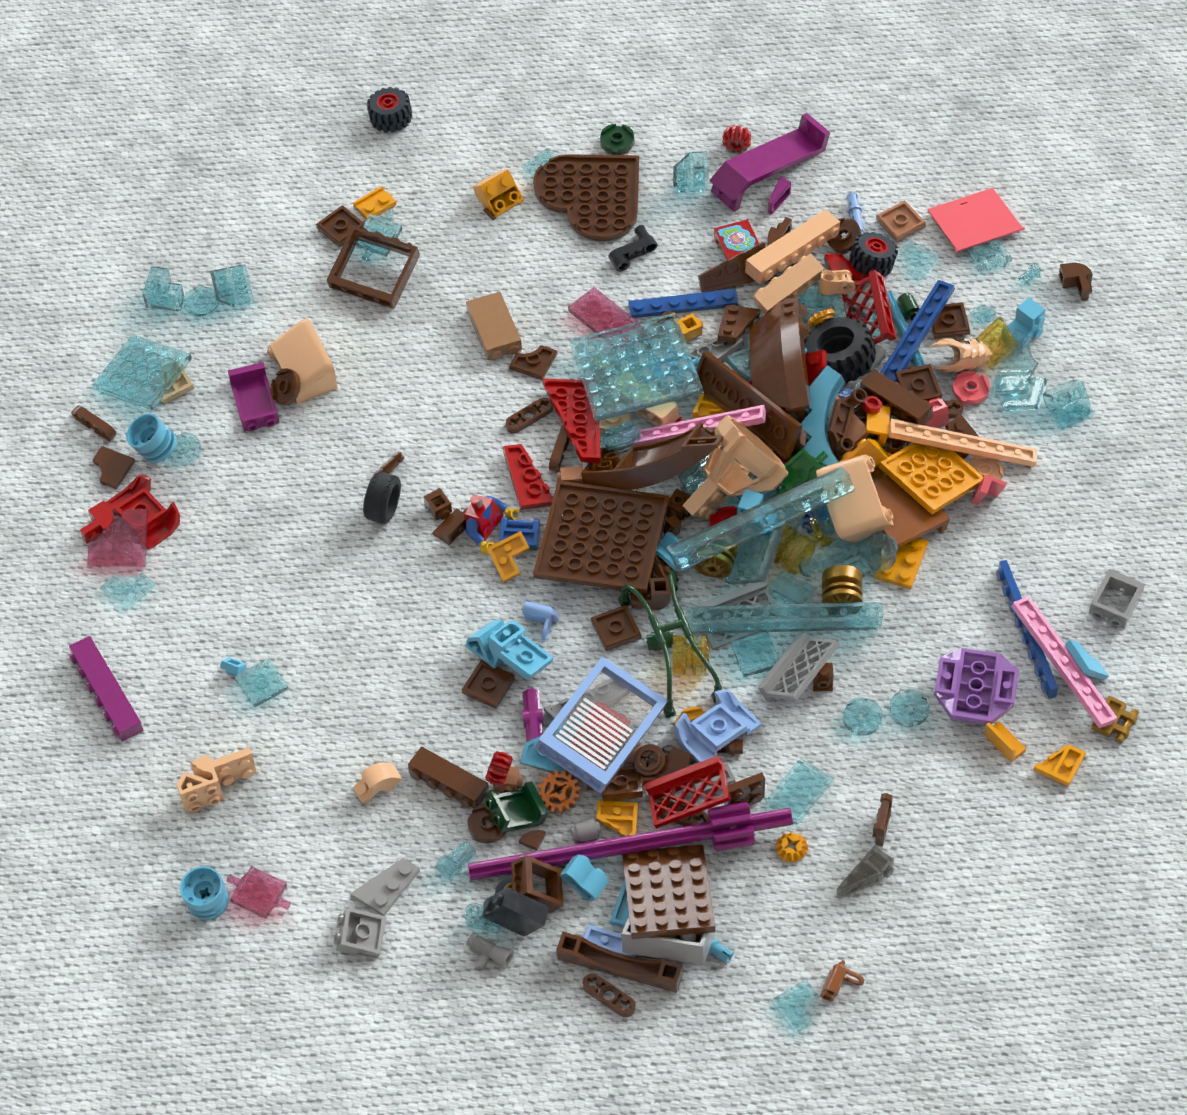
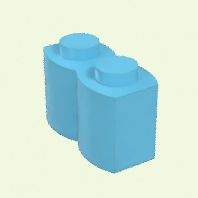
[560,855,609,902]

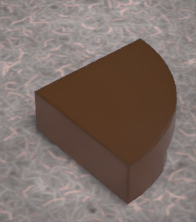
[519,830,546,851]

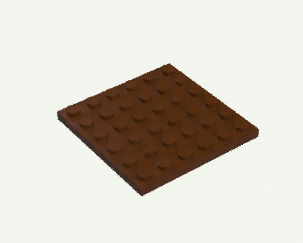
[533,481,670,594]

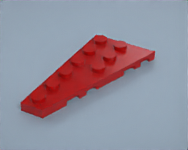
[542,378,601,463]

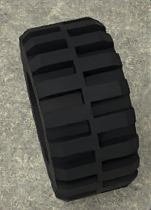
[804,317,876,384]

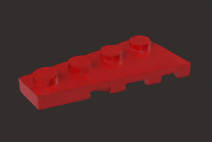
[503,444,554,510]

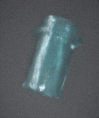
[1018,264,1041,286]

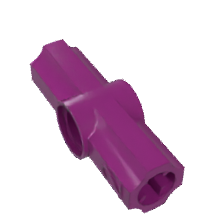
[522,688,544,742]

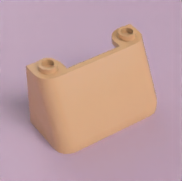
[267,318,338,404]
[816,454,894,544]

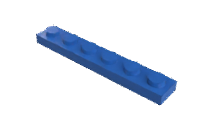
[628,289,738,319]

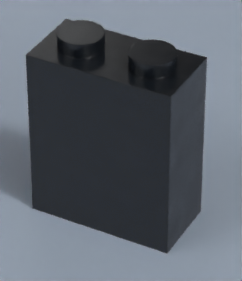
[482,887,549,936]

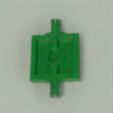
[776,448,829,502]

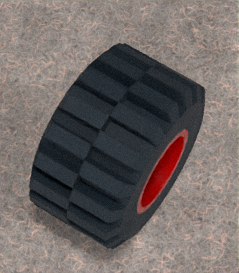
[367,87,413,133]
[849,232,898,277]

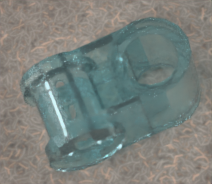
[465,903,502,934]

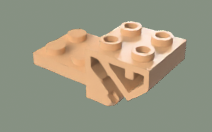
[177,747,257,813]

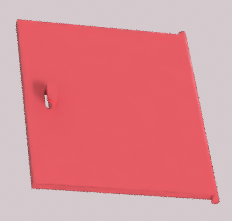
[927,188,1025,252]

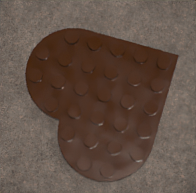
[533,154,639,241]

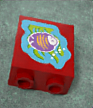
[714,219,759,260]

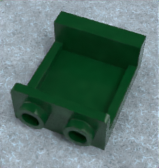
[484,781,549,833]

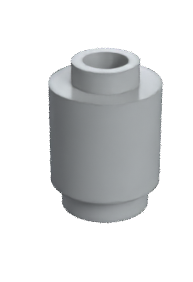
[570,819,601,843]

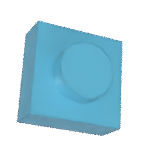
[220,657,247,675]

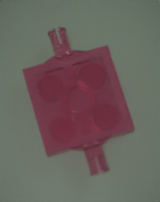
[226,866,291,919]

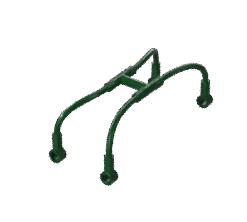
[618,571,722,718]

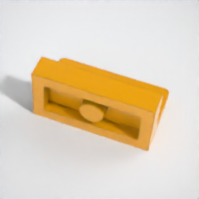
[866,405,890,446]
[984,721,1026,762]

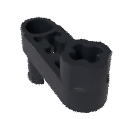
[608,225,658,272]

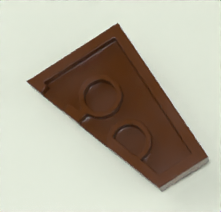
[717,305,761,343]

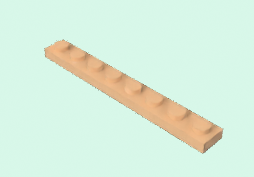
[889,419,1037,467]

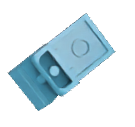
[465,620,554,681]

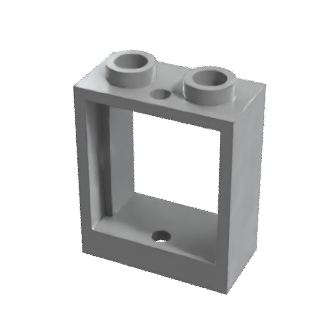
[1089,569,1145,628]

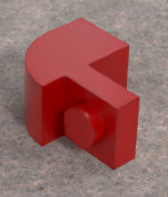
[80,500,116,544]

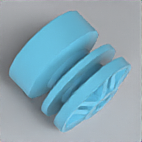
[126,414,177,463]
[180,866,230,920]

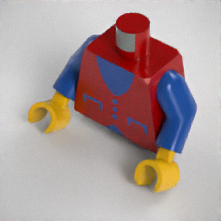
[464,495,520,554]

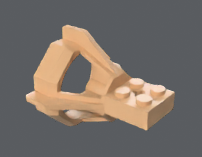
[682,415,788,521]

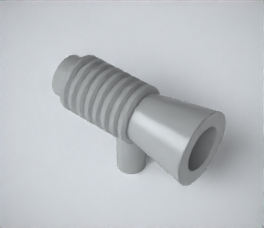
[466,934,514,970]

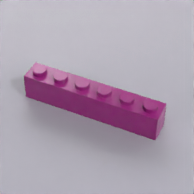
[68,636,144,742]

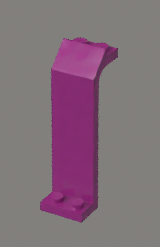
[709,113,830,212]

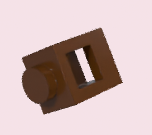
[424,488,452,520]
[812,663,834,692]

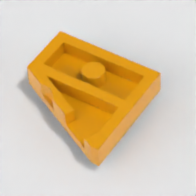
[1033,744,1086,787]
[596,800,638,836]

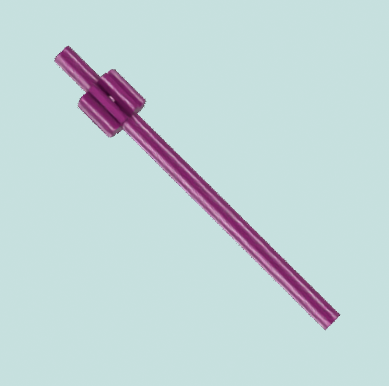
[468,802,793,881]

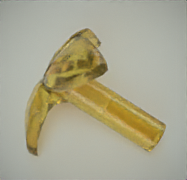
[801,518,833,547]

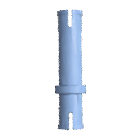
[846,192,864,234]

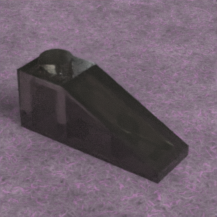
[836,845,894,899]

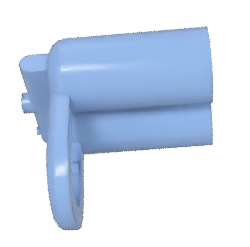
[522,601,559,641]

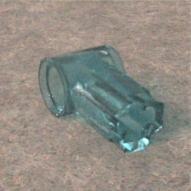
[435,841,476,881]

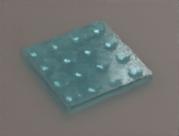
[91,334,192,410]

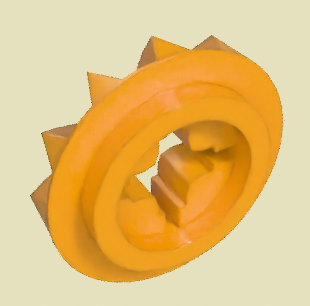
[808,309,836,329]
[775,831,808,862]

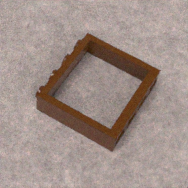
[326,226,420,309]

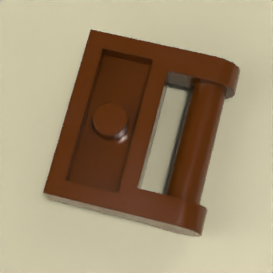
[872,793,893,846]

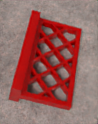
[842,270,897,345]
[645,755,730,829]

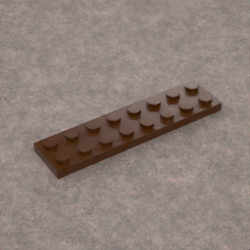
[691,352,803,459]

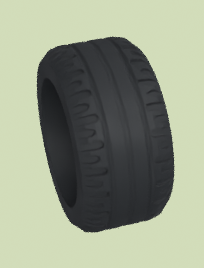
[363,472,401,524]

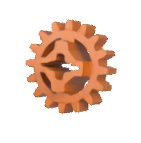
[537,770,581,814]

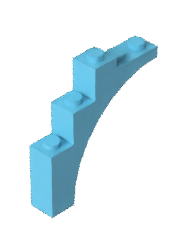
[801,366,845,468]

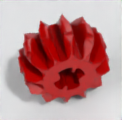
[722,124,752,153]
[485,751,513,786]

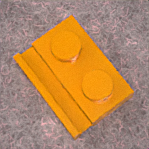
[353,186,397,221]

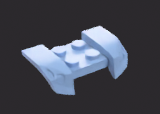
[675,690,762,763]

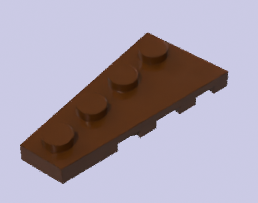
[697,242,766,292]

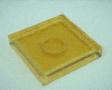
[976,317,1018,368]

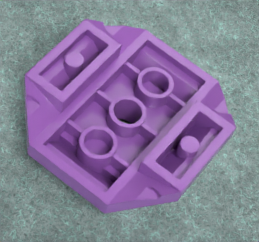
[934,648,1019,724]

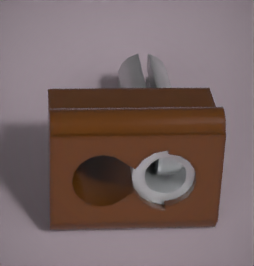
[663,515,690,536]

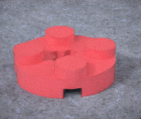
[952,371,990,405]

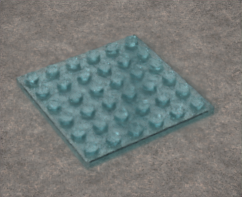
[569,313,703,422]

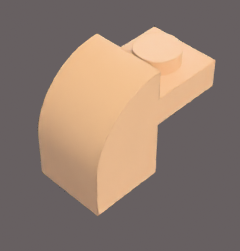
[353,762,402,804]

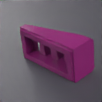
[768,177,791,215]

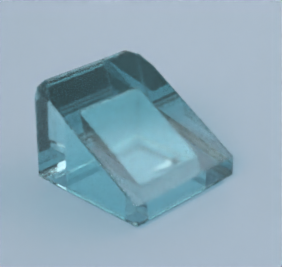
[969,304,997,327]

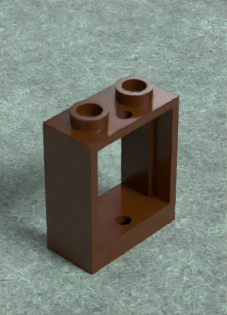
[511,855,563,913]

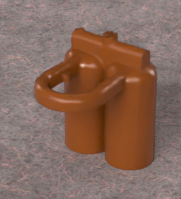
[820,960,865,1002]

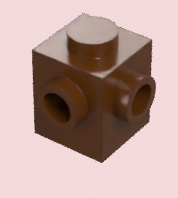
[666,488,691,521]

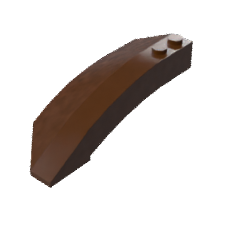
[750,298,810,412]
[581,421,723,490]

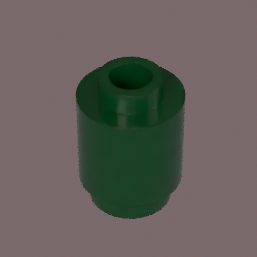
[897,293,920,320]
[646,631,675,651]

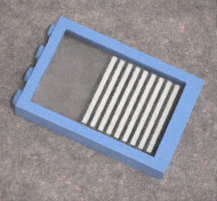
[535,657,668,794]

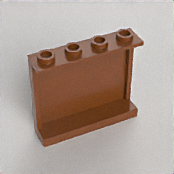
[873,475,950,557]

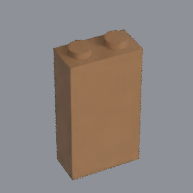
[466,292,522,360]

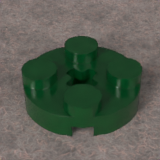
[600,124,635,155]

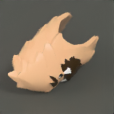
[931,336,992,373]

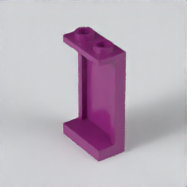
[227,362,280,432]

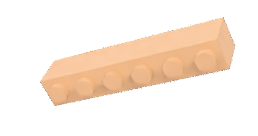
[745,209,840,284]

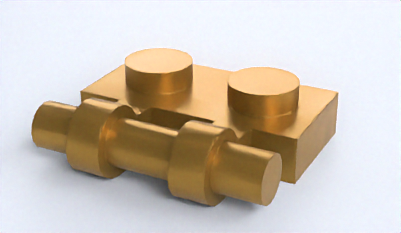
[1091,696,1139,744]

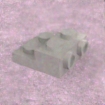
[334,907,386,957]

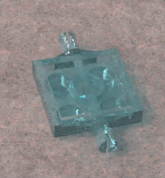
[356,209,403,261]

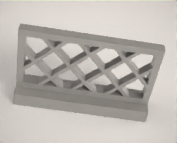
[693,579,784,650]
[757,632,840,702]

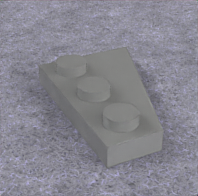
[350,858,420,916]

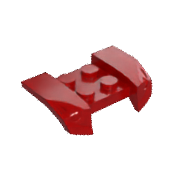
[106,474,180,550]

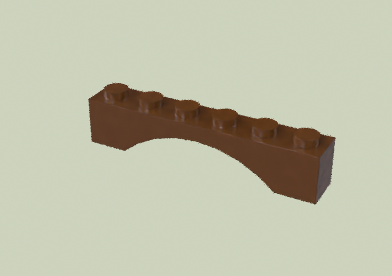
[556,931,683,993]

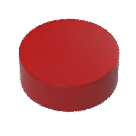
[862,396,882,415]

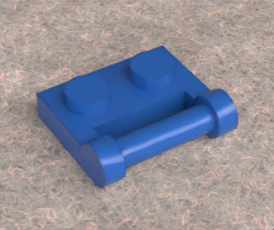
[499,517,540,550]

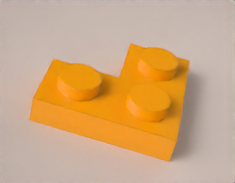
[487,531,530,582]

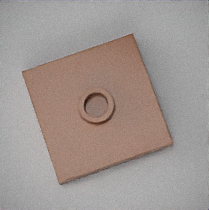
[876,200,926,242]

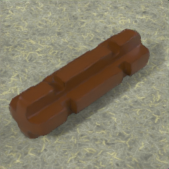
[374,451,405,474]

